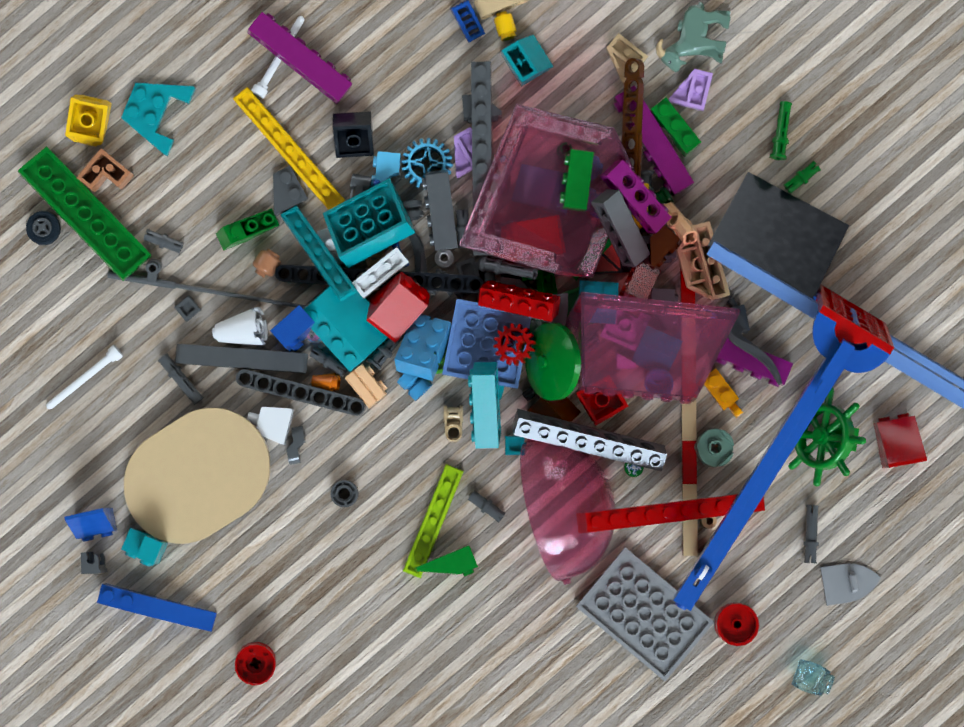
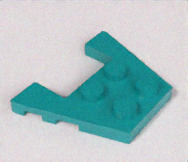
[121,83,196,157]

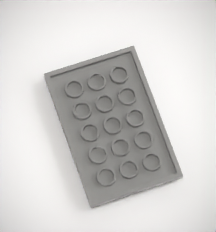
[576,547,714,681]

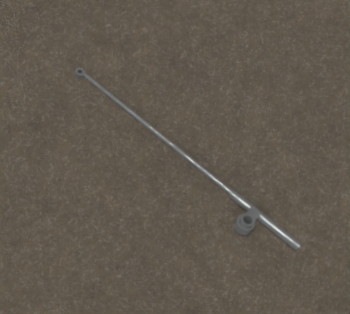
[108,259,307,308]

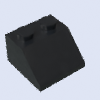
[333,111,374,158]

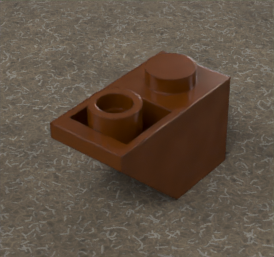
[649,225,680,269]

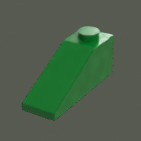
[414,546,478,577]

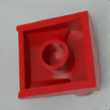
[576,373,629,426]

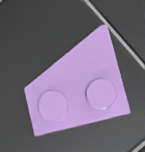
[668,69,713,111]
[454,127,472,179]

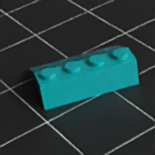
[323,178,416,268]
[303,280,388,371]

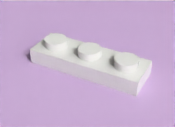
[352,247,409,299]

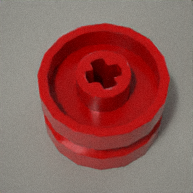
[714,602,759,646]

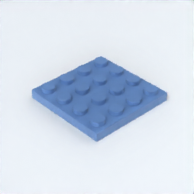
[442,299,531,389]

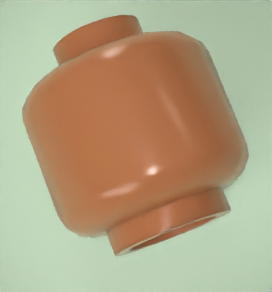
[253,249,281,278]

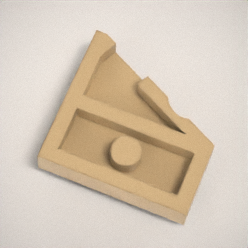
[606,33,648,85]

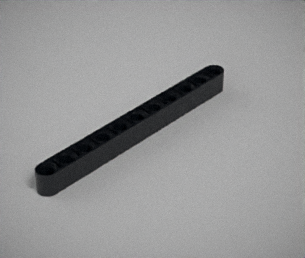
[275,265,484,294]

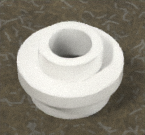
[435,249,454,268]

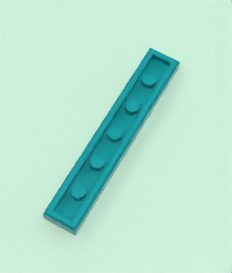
[281,205,357,302]

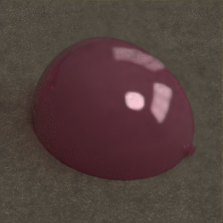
[520,438,615,585]

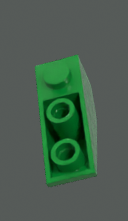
[216,208,280,251]

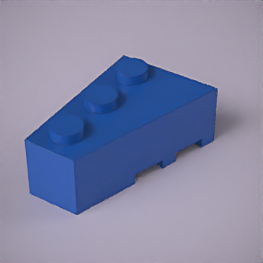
[270,305,315,352]

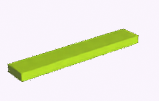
[403,464,464,578]

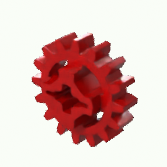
[493,323,536,366]

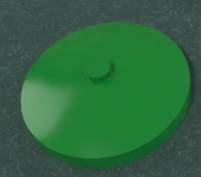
[525,323,581,400]

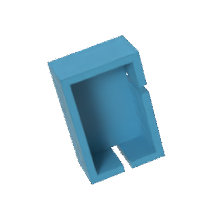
[394,314,451,381]

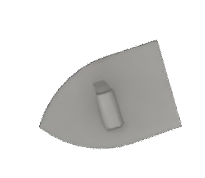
[820,563,881,606]

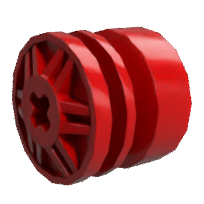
[235,642,276,685]

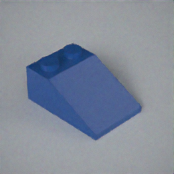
[64,508,117,542]

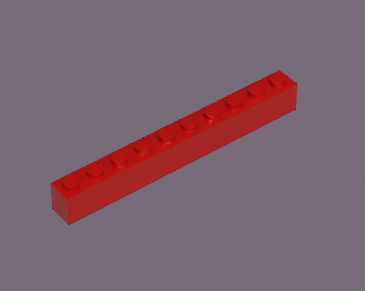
[576,494,765,533]

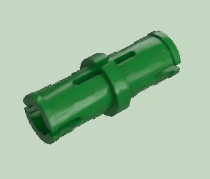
[783,161,821,194]

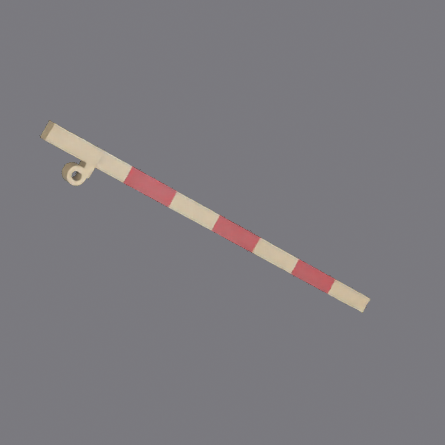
[680,225,717,556]

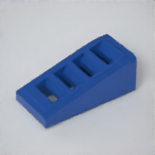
[450,0,485,43]

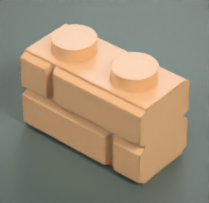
[345,364,388,409]

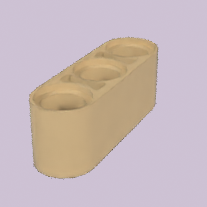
[474,0,529,20]

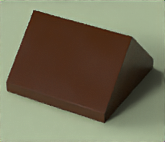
[527,397,581,422]

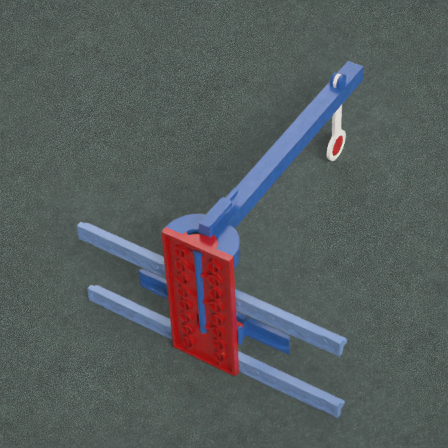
[673,241,964,611]

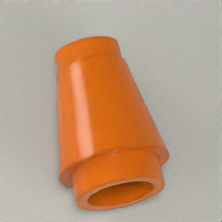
[311,373,341,392]

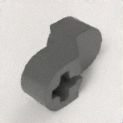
[287,426,306,465]

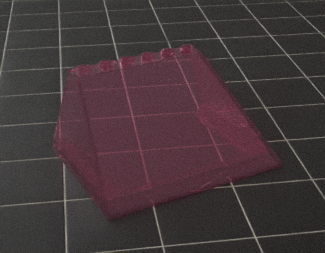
[459,104,635,278]
[565,292,740,404]

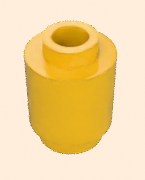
[494,11,517,41]

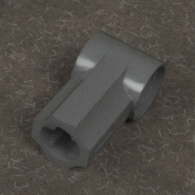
[349,173,372,199]

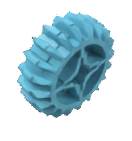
[401,138,453,190]

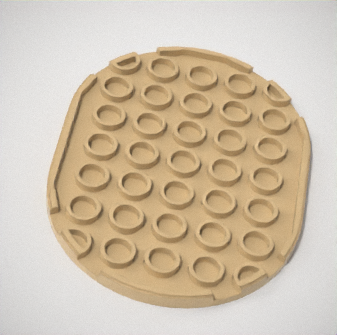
[124,408,270,544]

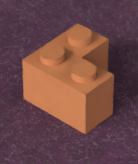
[76,149,134,193]

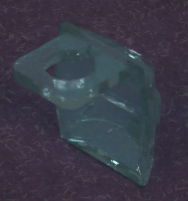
[791,659,835,696]

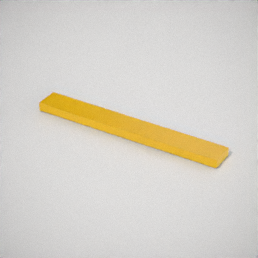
[233,87,346,210]

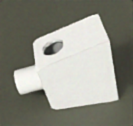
[247,407,294,445]

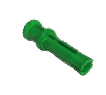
[769,101,792,160]

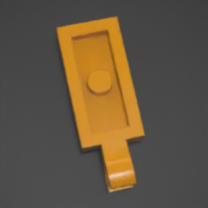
[700,369,743,418]

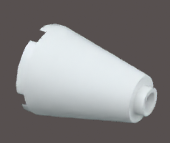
[212,307,268,345]

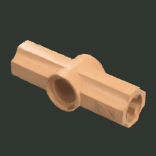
[663,202,698,245]

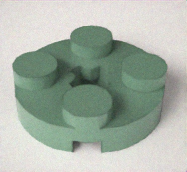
[694,429,734,467]

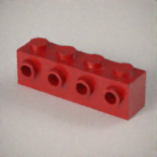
[478,281,561,322]

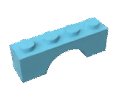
[371,151,401,187]

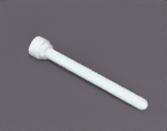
[251,16,304,98]
[46,345,123,409]

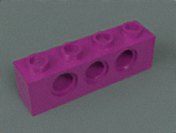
[600,160,672,234]

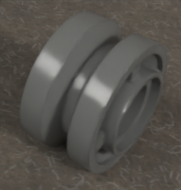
[402,199,424,221]
[331,480,359,507]

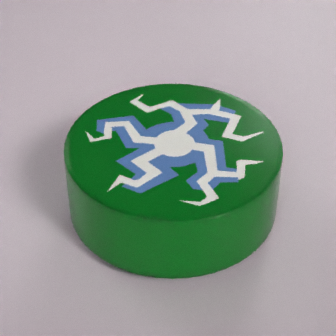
[624,463,644,477]

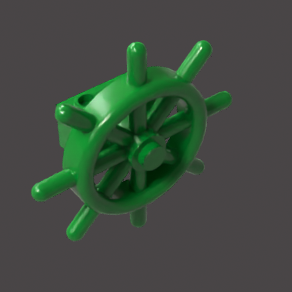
[788,387,866,487]

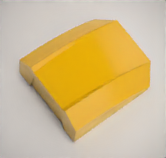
[65,95,112,147]

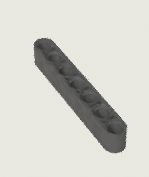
[175,344,308,373]
[236,369,366,416]

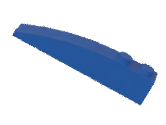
[97,583,217,632]

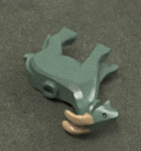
[656,2,731,72]

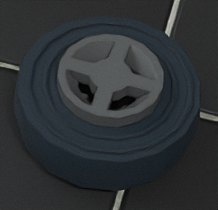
[26,211,61,245]

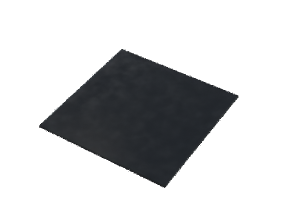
[707,172,849,299]

